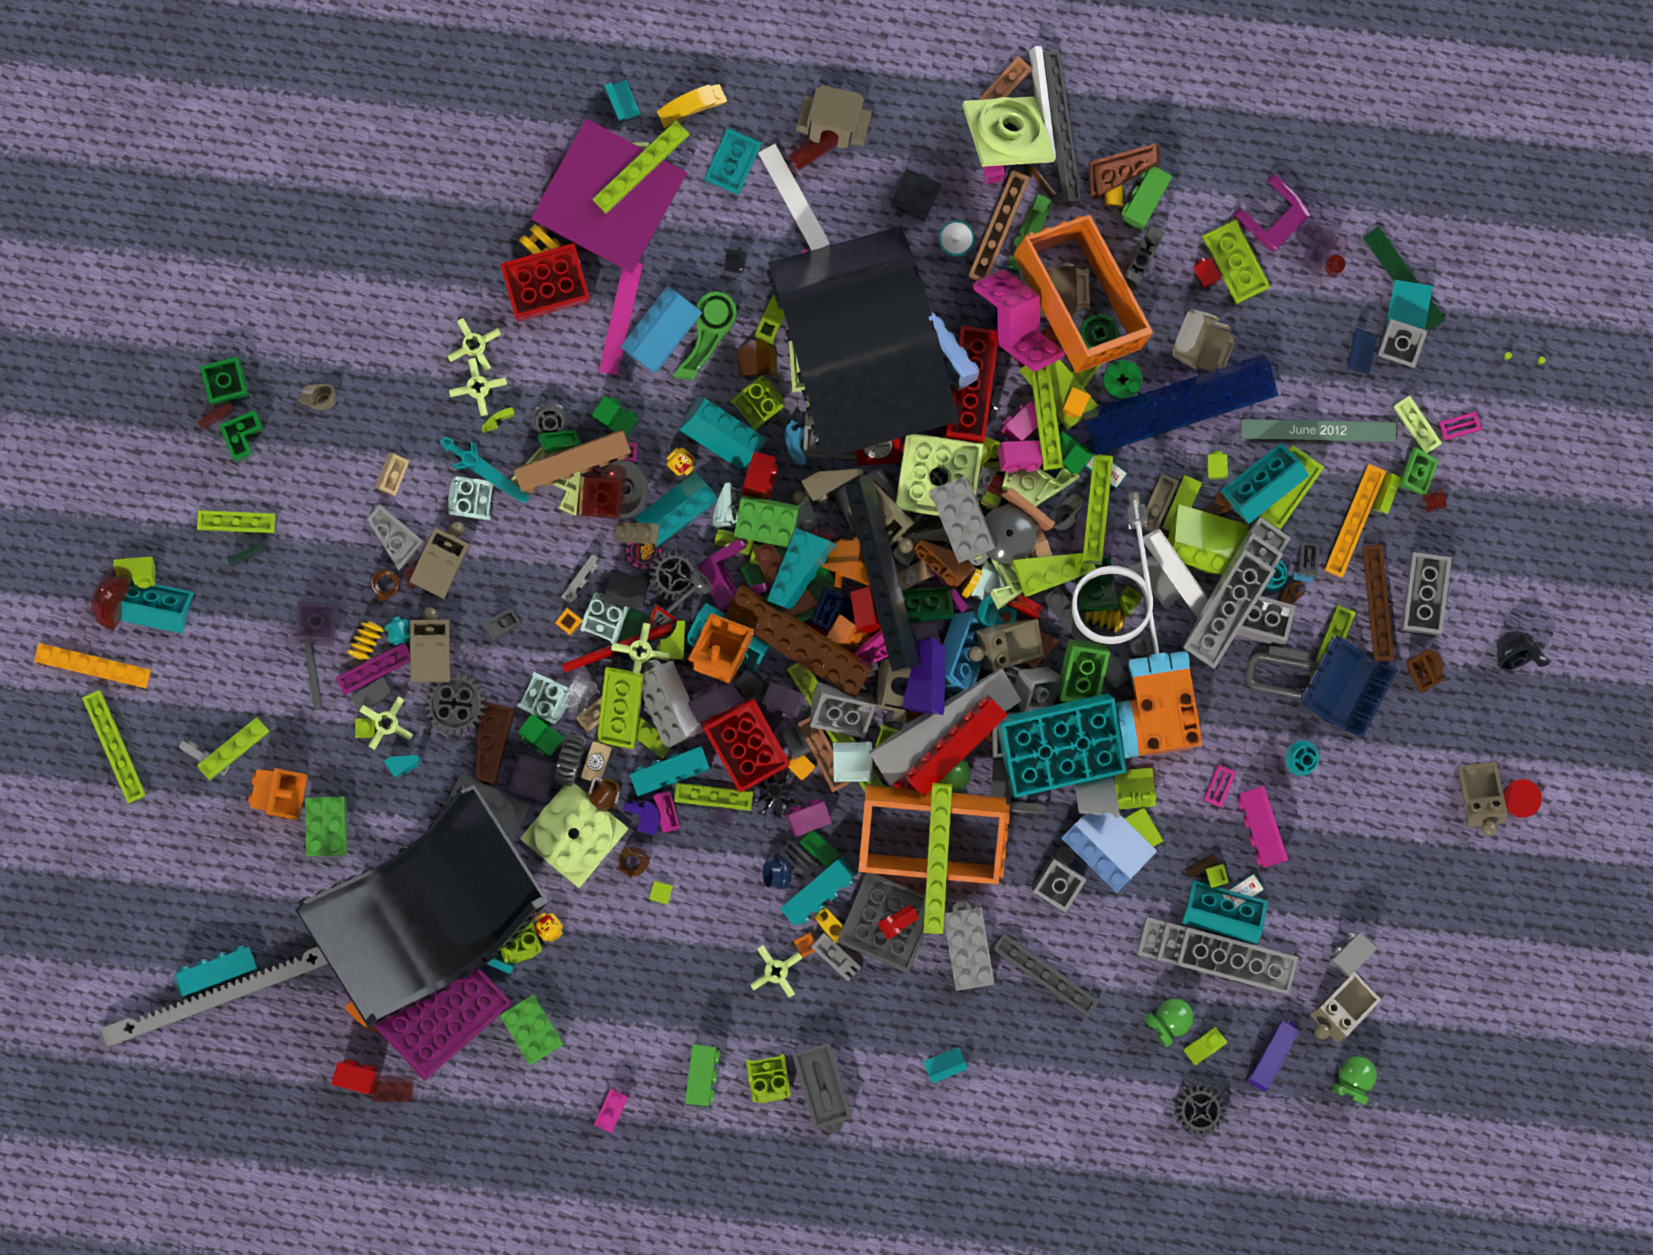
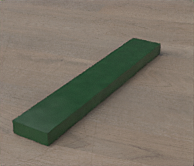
[1363,226,1445,331]

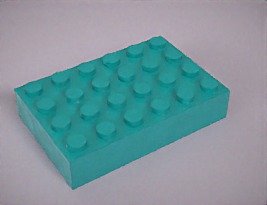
[997,693,1126,798]

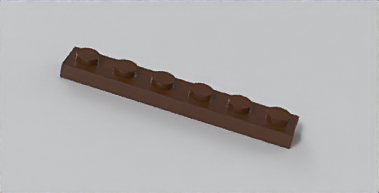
[1362,545,1394,662]

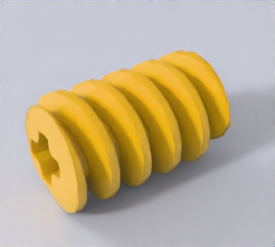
[1085,608,1126,633]
[346,619,385,662]

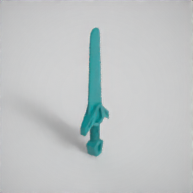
[440,436,529,503]

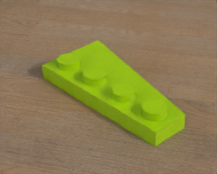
[1011,553,1096,597]

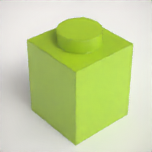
[1207,451,1228,479]

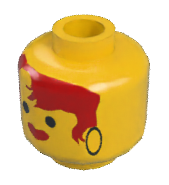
[666,447,695,476]
[534,913,563,942]

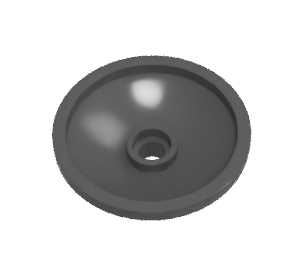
[598,460,648,518]
[985,506,1037,564]

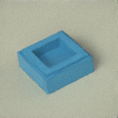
[1292,572,1313,582]

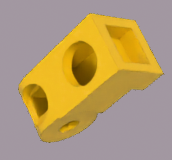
[814,906,843,944]

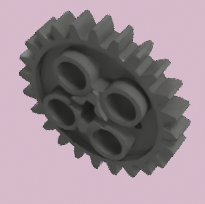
[425,673,487,735]

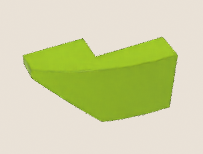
[482,407,515,433]
[1118,586,1143,618]

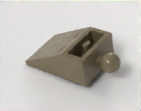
[791,469,863,506]
[848,483,914,553]
[409,522,470,599]
[410,607,450,683]
[969,618,1044,671]
[1458,762,1507,837]
[1310,972,1381,1043]

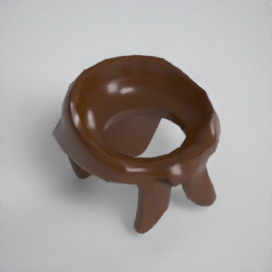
[370,570,401,601]
[616,846,650,879]

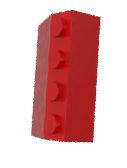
[500,243,591,322]
[701,699,791,793]

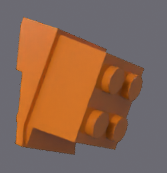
[821,537,870,587]
[689,613,754,683]
[248,768,308,821]

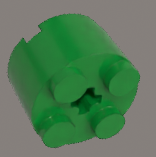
[1080,314,1119,349]
[1102,360,1142,401]

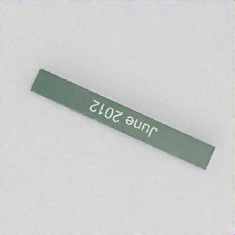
[1241,419,1396,442]

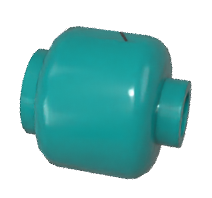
[384,616,410,646]

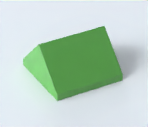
[1399,447,1439,496]

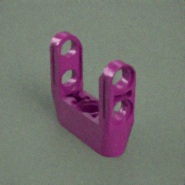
[1232,174,1312,253]
[698,538,772,613]

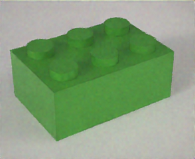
[1121,167,1172,232]
[734,495,800,547]
[1057,639,1110,702]
[305,797,348,857]
[499,995,565,1065]
[685,1044,720,1106]

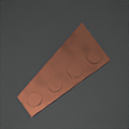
[752,543,819,616]

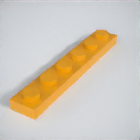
[1324,464,1386,578]
[34,643,151,689]

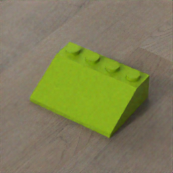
[1168,504,1249,577]

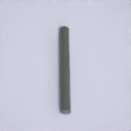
[303,633,322,710]

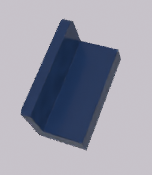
[1346,329,1377,374]

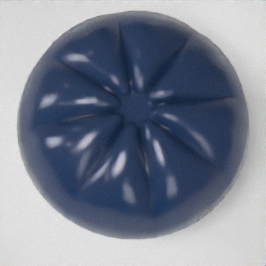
[762,855,792,890]

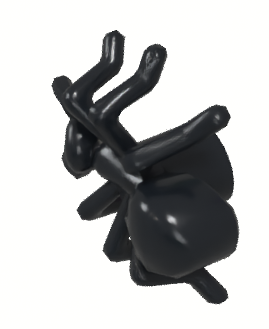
[753,771,800,819]

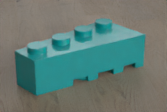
[767,528,837,610]
[630,745,711,797]
[780,855,859,926]
[173,945,257,999]

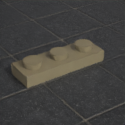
[1140,474,1179,532]
[614,522,659,544]

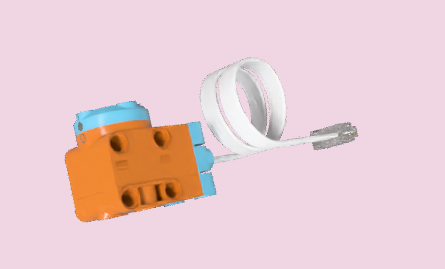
[1072,492,1202,758]

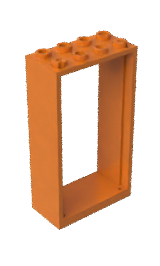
[1014,214,1153,373]
[858,785,1010,885]

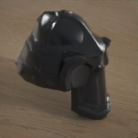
[1497,631,1550,671]

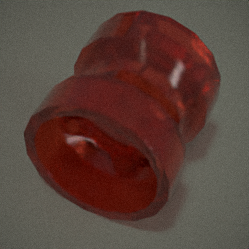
[1325,254,1346,276]
[1422,489,1447,513]

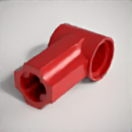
[877,904,919,940]

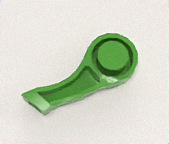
[673,292,737,380]

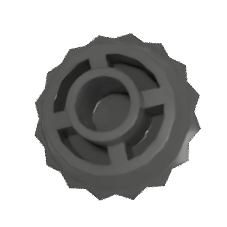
[531,401,569,434]

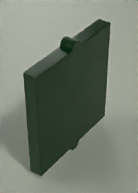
[615,609,649,640]

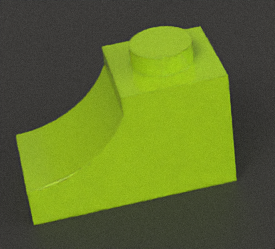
[113,557,156,588]
[657,621,686,661]
[1183,1027,1228,1065]

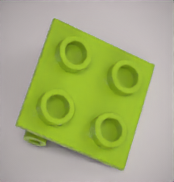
[1114,768,1156,809]

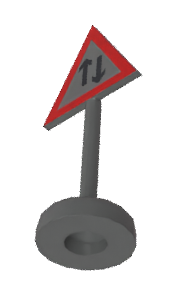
[648,569,713,631]

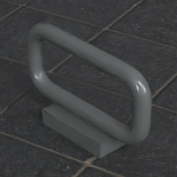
[1246,646,1320,698]

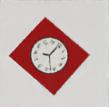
[856,438,901,466]

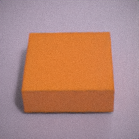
[793,932,815,958]

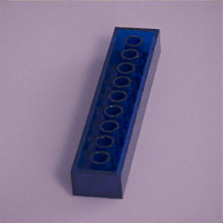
[1082,354,1279,455]

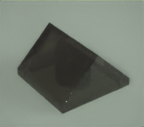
[907,517,948,551]

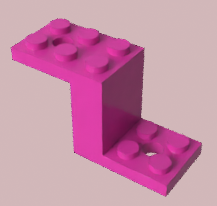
[973,269,1065,372]

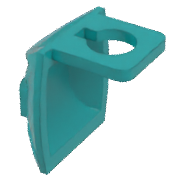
[978,596,1018,627]

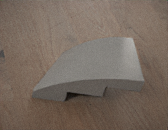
[1127,556,1181,609]
[1074,776,1120,818]

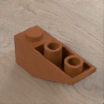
[913,540,975,589]

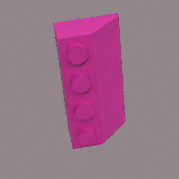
[1236,786,1288,868]

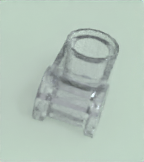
[563,674,597,714]

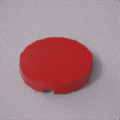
[1503,779,1542,818]

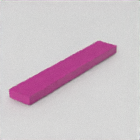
[599,263,643,376]

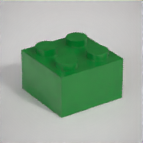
[200,357,250,406]

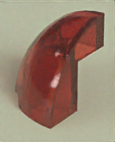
[90,577,129,631]

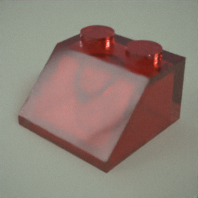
[577,475,622,518]

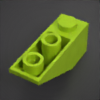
[755,294,785,345]

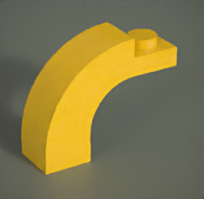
[657,84,727,128]

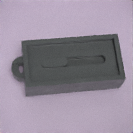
[792,1042,852,1133]

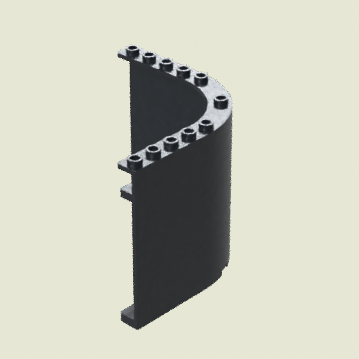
[766,226,959,459]
[295,785,549,1028]

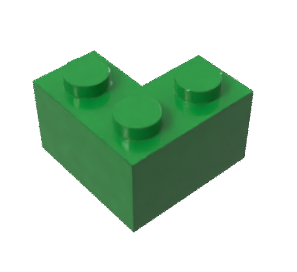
[592,396,639,439]
[219,410,265,463]
[1059,430,1095,474]
[518,714,565,757]

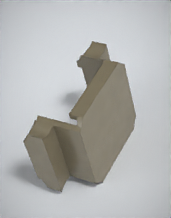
[796,85,872,149]
[1019,263,1090,318]
[1172,309,1235,375]
[873,659,911,724]

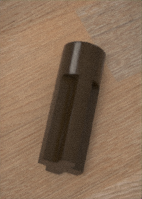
[1184,854,1219,879]

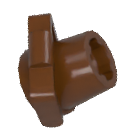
[586,777,621,810]

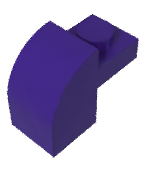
[623,800,660,836]

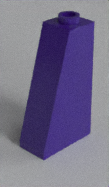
[902,637,945,715]
[1245,1019,1299,1092]

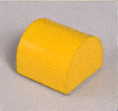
[1104,185,1124,206]

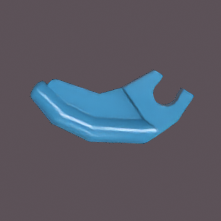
[784,420,807,467]

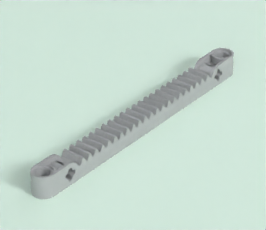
[100,946,328,1047]

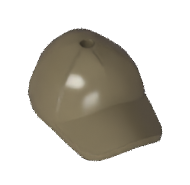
[297,384,336,411]

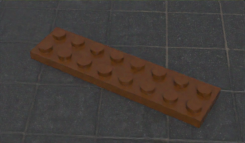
[724,585,873,698]

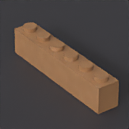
[968,170,1030,282]
[514,429,631,493]

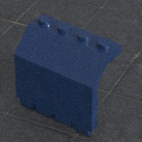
[1300,636,1398,738]

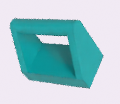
[384,755,423,779]

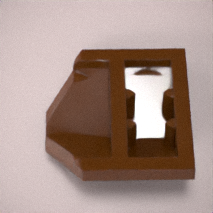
[737,340,777,376]
[1406,648,1444,693]

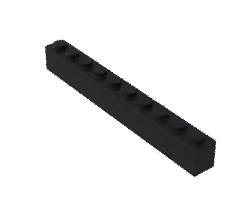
[844,477,921,672]

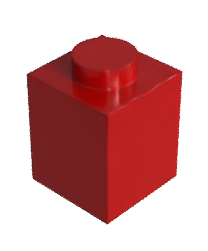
[1193,258,1221,289]

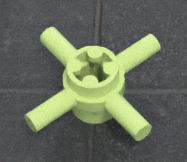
[447,318,501,372]
[449,358,507,416]
[612,623,670,673]
[359,696,413,750]
[750,945,803,998]

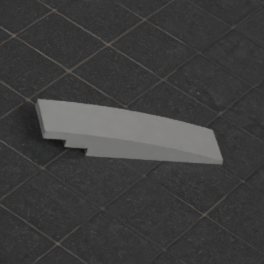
[1182,517,1291,669]
[869,668,1021,785]
[1136,917,1299,995]

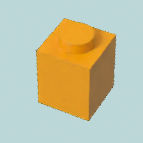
[1062,387,1090,419]
[555,608,583,637]
[787,754,816,781]

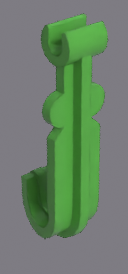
[1007,194,1052,272]

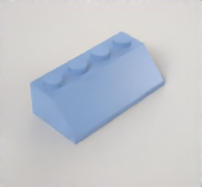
[929,313,979,392]

